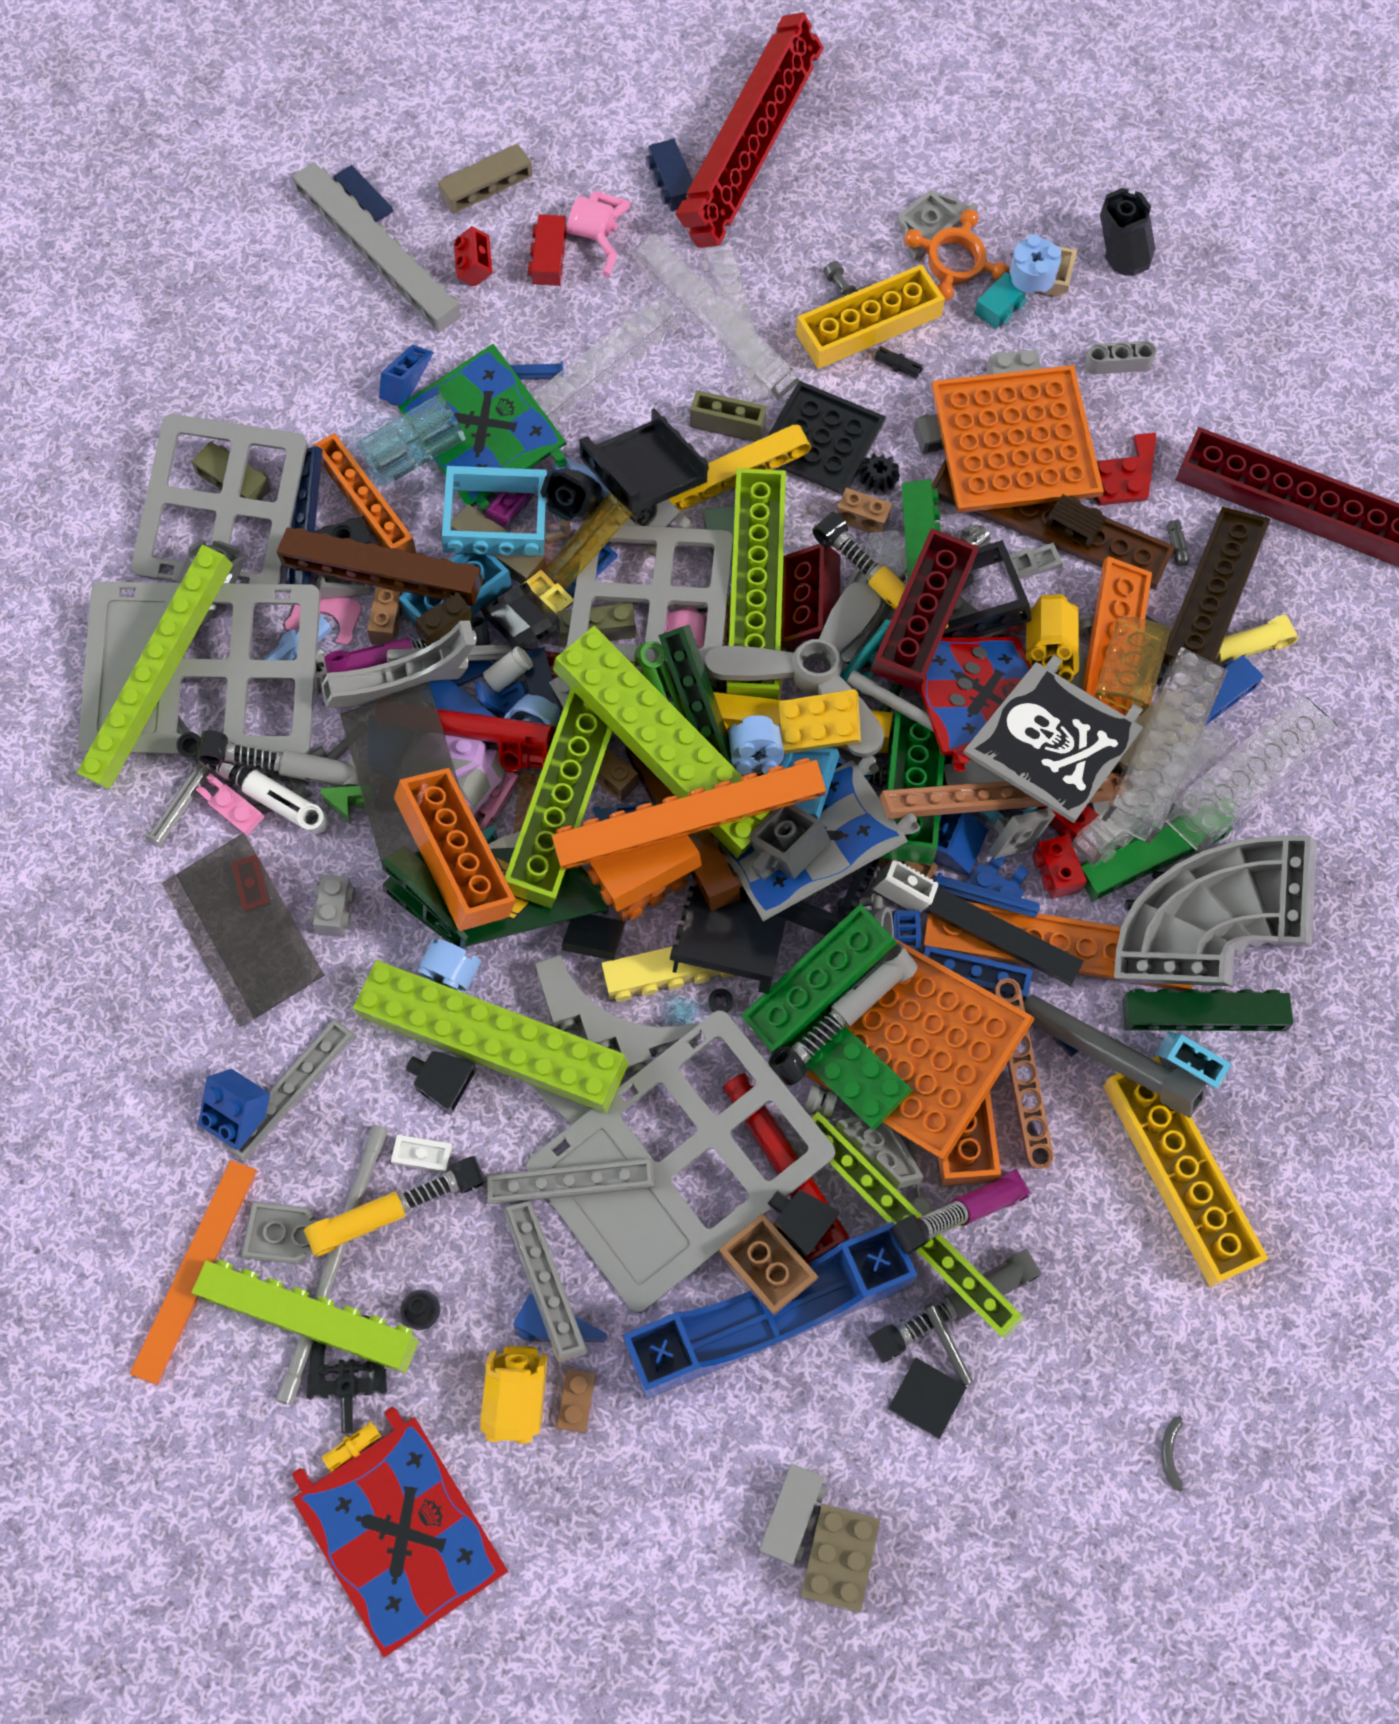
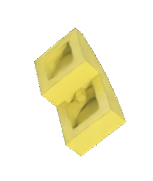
[523,570,574,615]

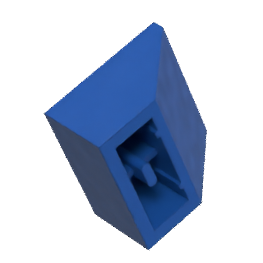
[934,812,988,876]
[198,1069,270,1150]

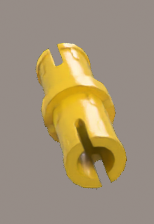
[321,1421,382,1472]

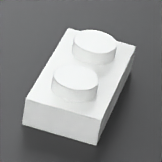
[391,1135,453,1173]

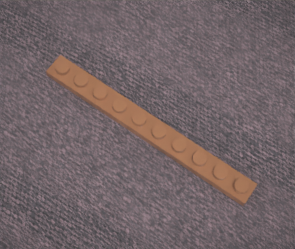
[879,773,1128,819]

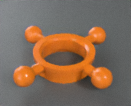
[904,209,1010,302]

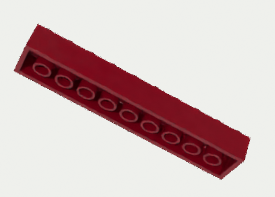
[1175,427,1399,567]

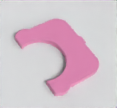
[285,597,361,646]

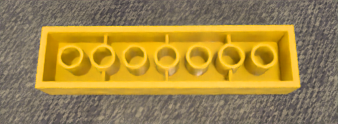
[1103,1056,1269,1288]

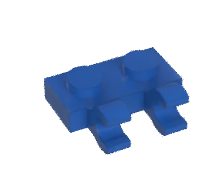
[966,856,1029,898]

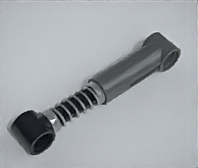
[868,1249,1042,1364]

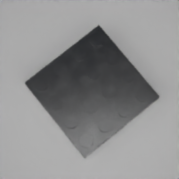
[768,380,886,495]

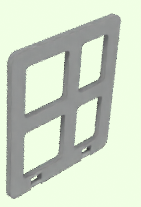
[131,414,307,592]
[566,523,733,670]

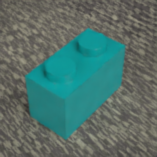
[974,272,1027,329]

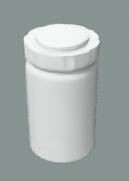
[483,646,533,692]

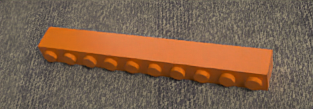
[552,758,826,871]

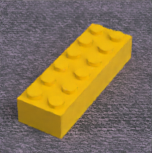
[796,264,945,369]

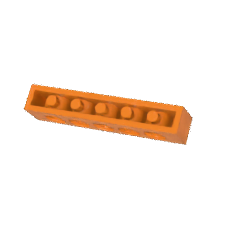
[314,433,417,554]

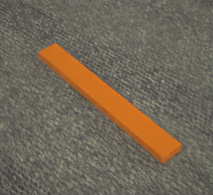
[130,1160,257,1385]

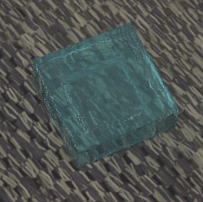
[665,995,700,1026]

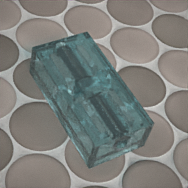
[356,393,467,487]

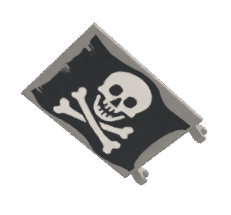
[962,655,1143,823]

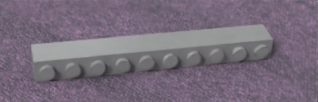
[292,162,461,333]

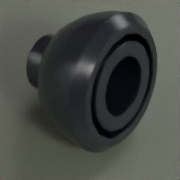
[400,1289,440,1330]

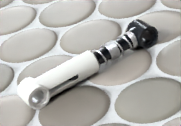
[176,732,329,834]

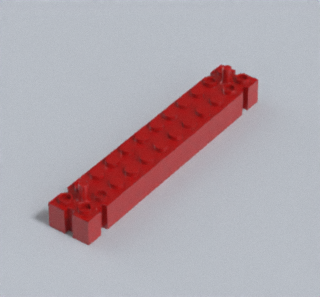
[675,12,824,248]

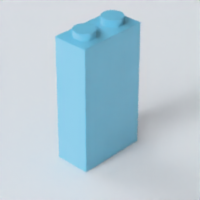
[1154,1031,1232,1088]

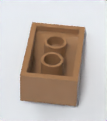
[719,1213,818,1315]

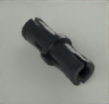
[874,346,924,379]

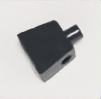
[406,1051,477,1115]
[767,1190,841,1260]

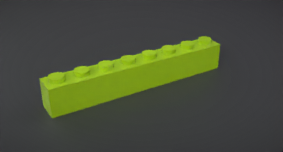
[191,1259,419,1374]

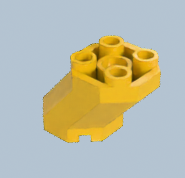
[1026,594,1079,682]
[480,1345,548,1444]

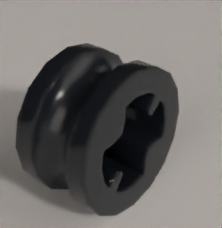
[708,988,733,1013]

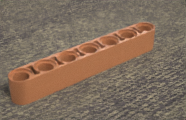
[993,978,1053,1169]

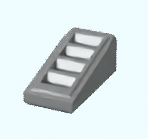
[316,573,370,598]

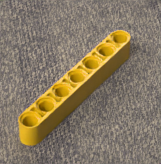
[668,425,811,511]

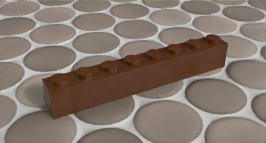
[277,527,483,607]
[624,743,742,912]

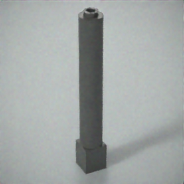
[1023,995,1206,1118]

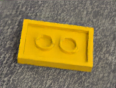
[779,689,861,754]

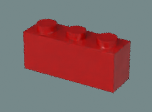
[528,214,567,286]

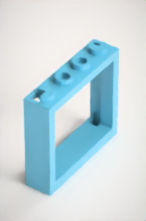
[442,466,547,556]

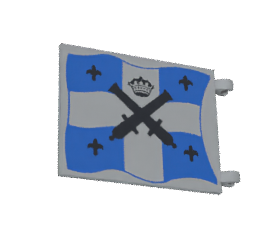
[718,756,920,921]

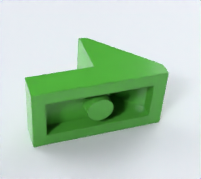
[321,785,377,825]

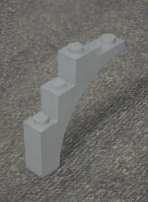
[321,620,476,708]
[535,955,701,1075]

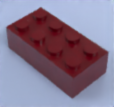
[781,543,841,652]

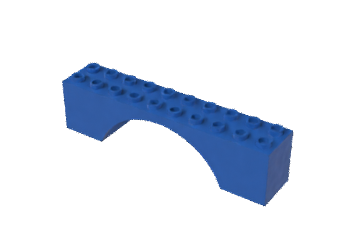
[623,1222,918,1400]

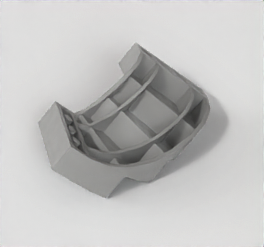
[1114,835,1317,986]

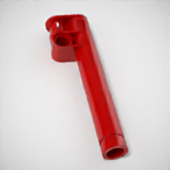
[375,700,556,772]
[722,1073,850,1264]

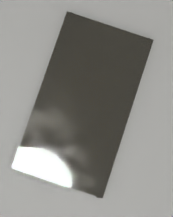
[340,682,461,865]
[162,832,325,1027]

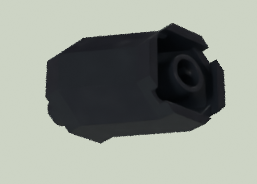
[1100,188,1156,276]
[540,468,603,522]
[480,582,560,649]

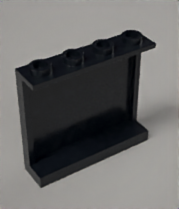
[579,408,709,515]
[670,884,786,994]

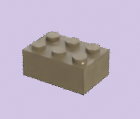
[800,1503,881,1613]

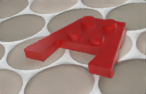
[1094,432,1156,506]

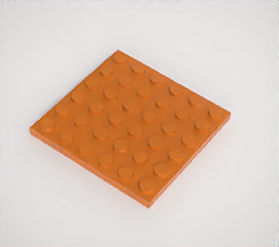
[931,365,1104,513]
[806,938,1035,1162]

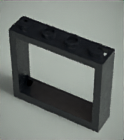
[906,540,1032,638]
[747,860,879,936]

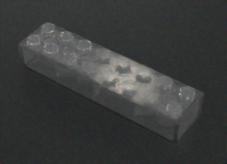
[1101,647,1228,844]
[1161,693,1341,853]

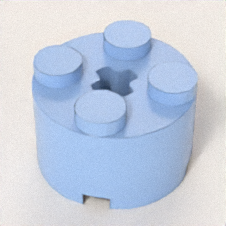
[1009,234,1061,294]
[504,694,560,730]
[728,715,784,775]
[418,938,482,993]

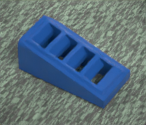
[892,910,921,953]

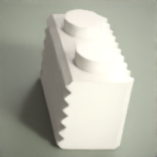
[872,859,938,913]

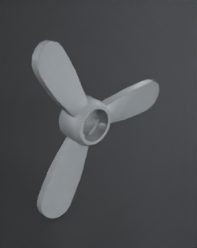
[704,581,884,757]

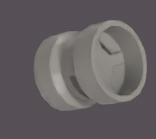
[804,1084,838,1119]

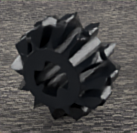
[858,452,900,495]

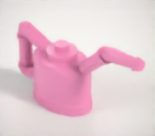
[566,191,631,277]
[665,606,730,649]

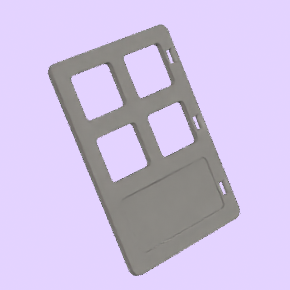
[78,582,321,754]
[527,1011,835,1312]

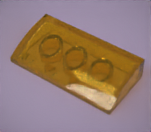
[545,492,633,589]
[1094,616,1171,716]

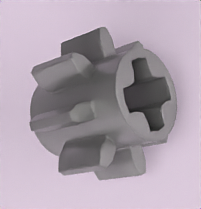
[961,524,991,547]

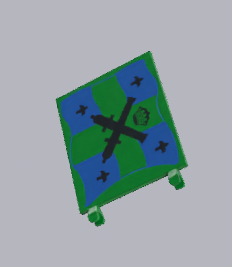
[398,343,567,513]

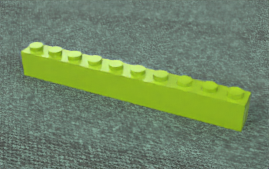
[76,545,233,789]
[812,1112,1025,1339]

